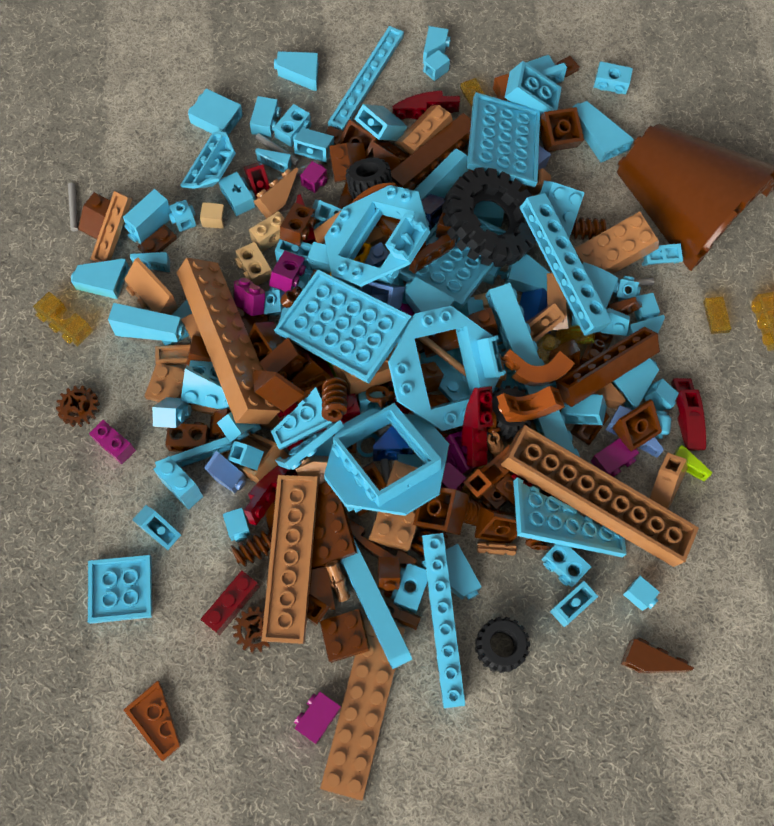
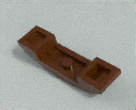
[348,519,417,567]

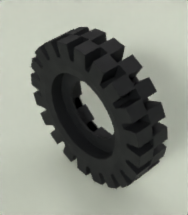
[442,167,537,267]

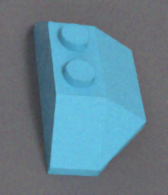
[180,132,236,189]

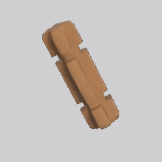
[477,541,517,556]

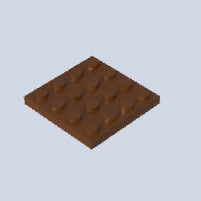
[265,481,357,570]

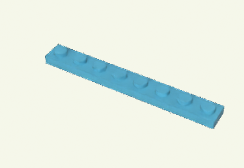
[328,26,404,131]

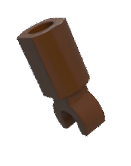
[388,603,421,630]

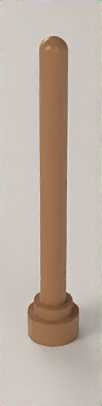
[417,336,466,377]

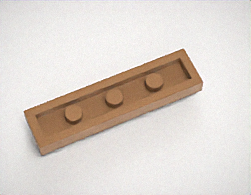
[91,191,132,262]

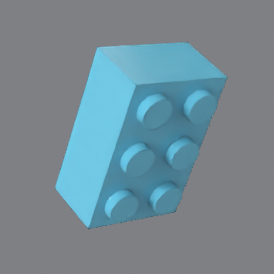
[504,61,562,117]
[540,180,585,238]

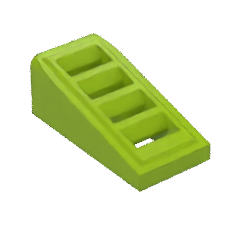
[674,445,712,481]

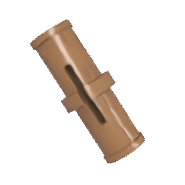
[487,432,504,459]
[325,560,351,602]

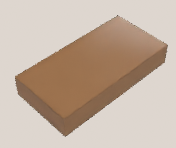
[155,344,190,365]

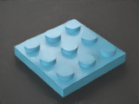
[88,555,153,624]

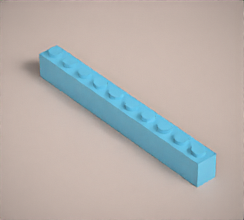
[485,283,580,457]

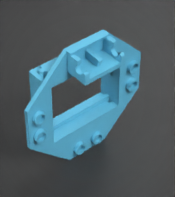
[324,185,430,287]
[388,306,506,431]
[324,403,449,516]

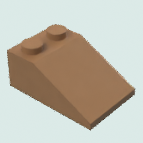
[220,432,288,483]

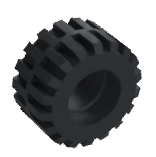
[346,158,393,199]
[492,385,534,440]
[475,617,530,673]

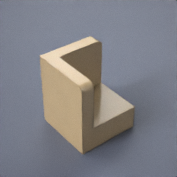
[200,202,224,229]

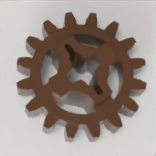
[56,385,100,427]
[233,606,270,653]

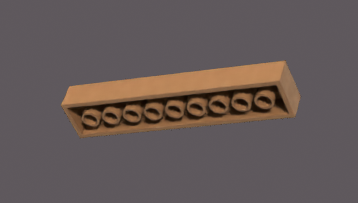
[176,258,280,424]
[501,425,699,567]

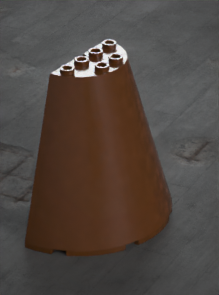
[617,124,774,271]

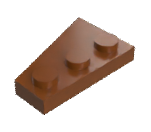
[123,681,181,761]

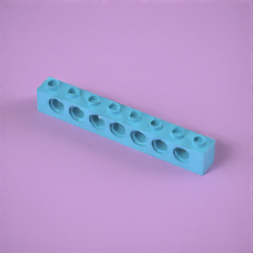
[520,193,612,336]
[422,533,465,708]

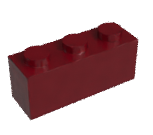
[200,570,260,636]

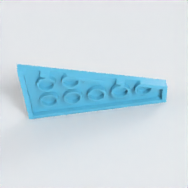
[513,477,627,557]

